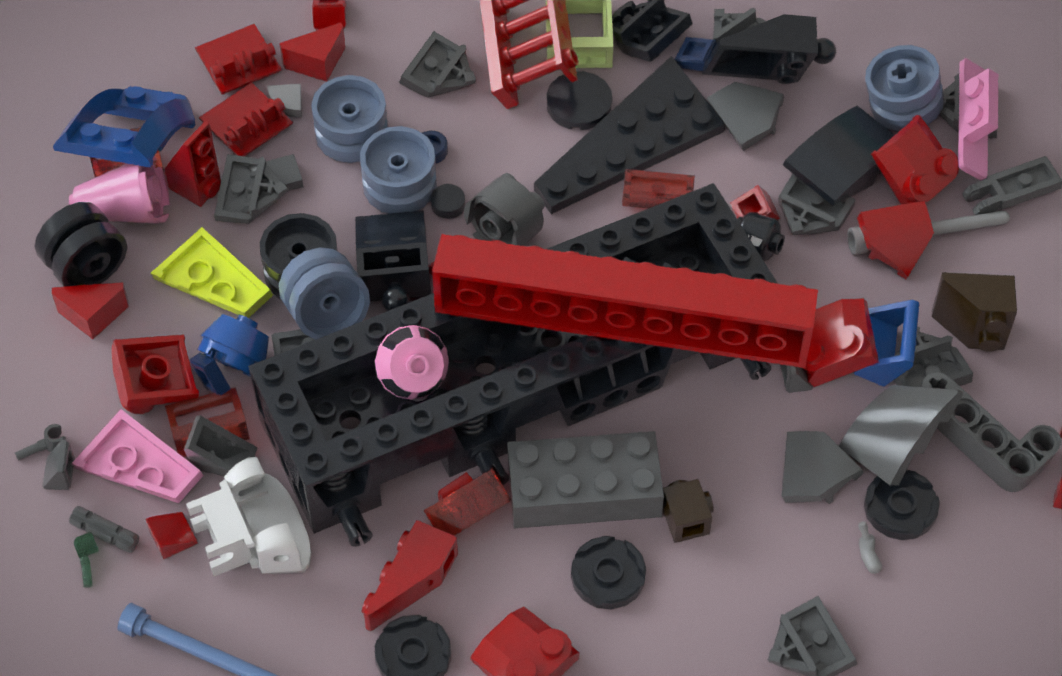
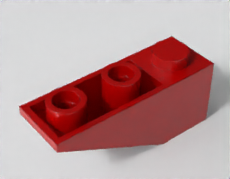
[164,120,221,207]
[361,520,458,631]

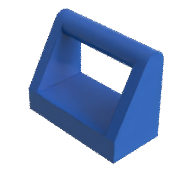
[854,300,920,387]

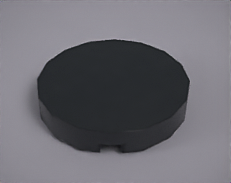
[546,71,612,130]
[864,470,940,540]
[571,536,646,610]
[374,615,452,676]

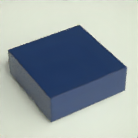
[674,37,717,71]
[190,353,231,396]

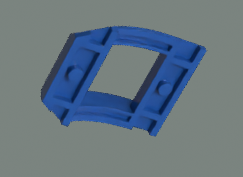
[53,86,196,168]

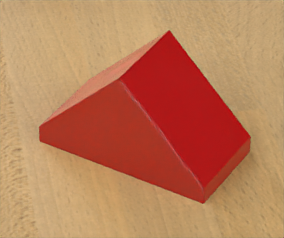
[279,23,346,82]
[52,282,129,339]

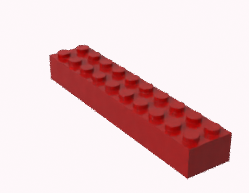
[432,234,818,368]

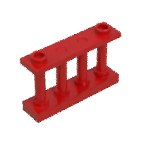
[480,0,579,109]

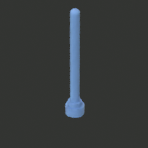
[117,603,278,676]

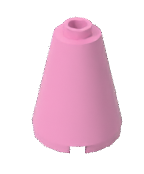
[69,156,170,224]

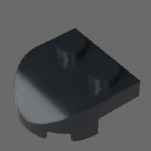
[612,0,693,62]

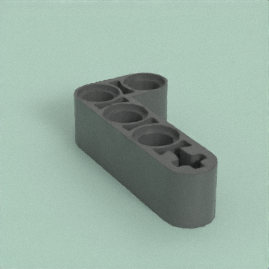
[920,372,1061,492]

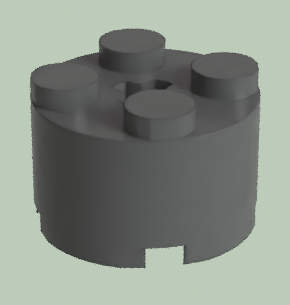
[464,173,545,246]

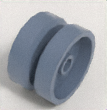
[865,45,944,132]
[311,75,388,163]
[360,126,437,214]
[279,247,370,340]

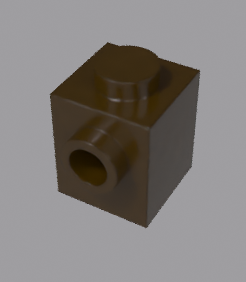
[663,479,714,543]

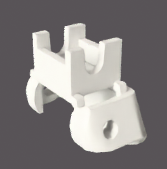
[186,457,311,577]

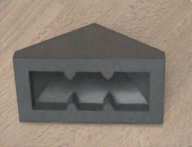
[184,415,258,476]

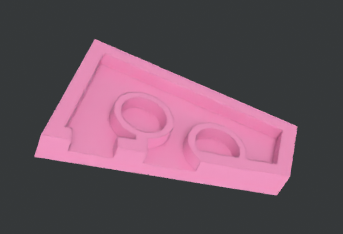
[71,409,204,503]

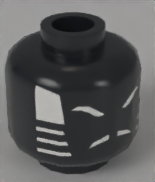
[737,212,785,262]

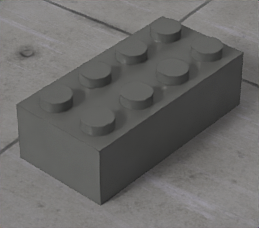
[507,431,664,529]

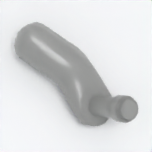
[858,521,883,574]

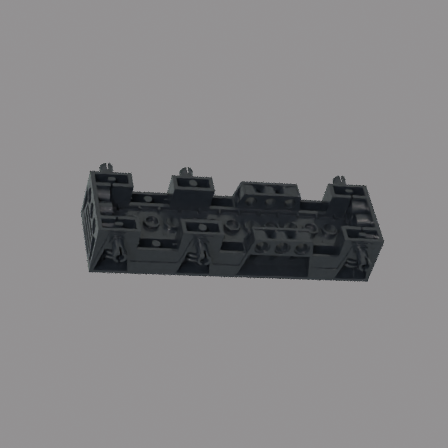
[248,183,778,547]

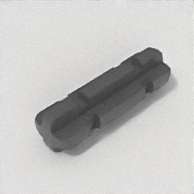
[69,506,140,553]

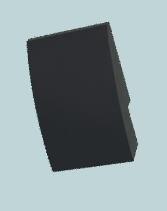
[783,105,895,206]

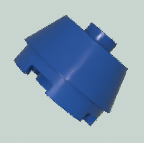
[197,314,269,377]

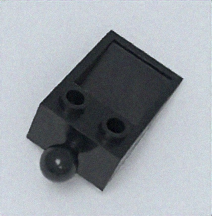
[702,14,836,84]
[355,210,431,311]

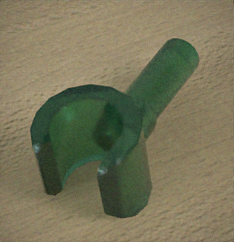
[74,532,99,588]

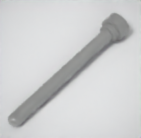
[847,211,1010,255]

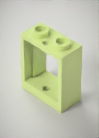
[545,0,613,68]

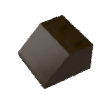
[931,272,1017,352]

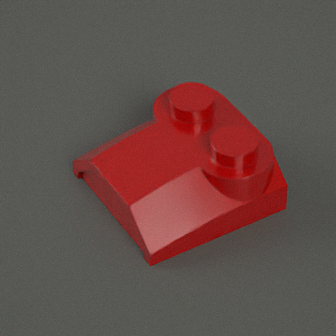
[871,115,959,205]
[803,298,879,387]
[112,334,199,414]
[470,607,580,676]

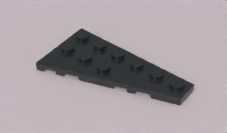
[534,56,725,214]

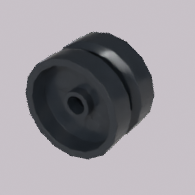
[34,202,128,287]
[259,213,338,298]

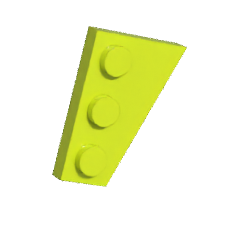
[151,227,273,318]

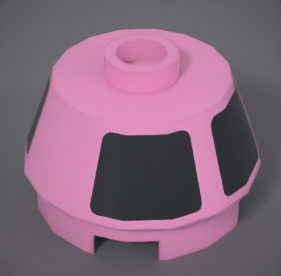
[375,325,449,400]

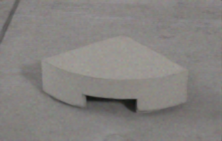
[267,84,302,117]

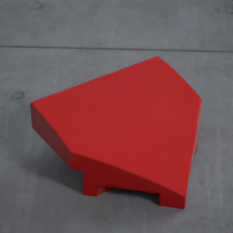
[857,201,934,280]

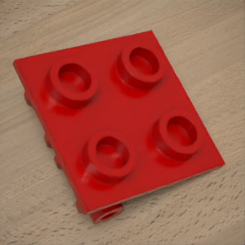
[195,24,282,95]
[199,82,293,157]

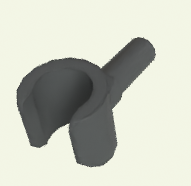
[15,424,66,461]

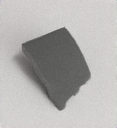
[839,385,963,485]

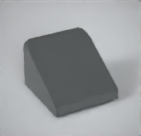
[780,364,813,393]
[42,440,75,490]

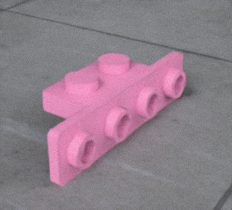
[958,58,998,181]

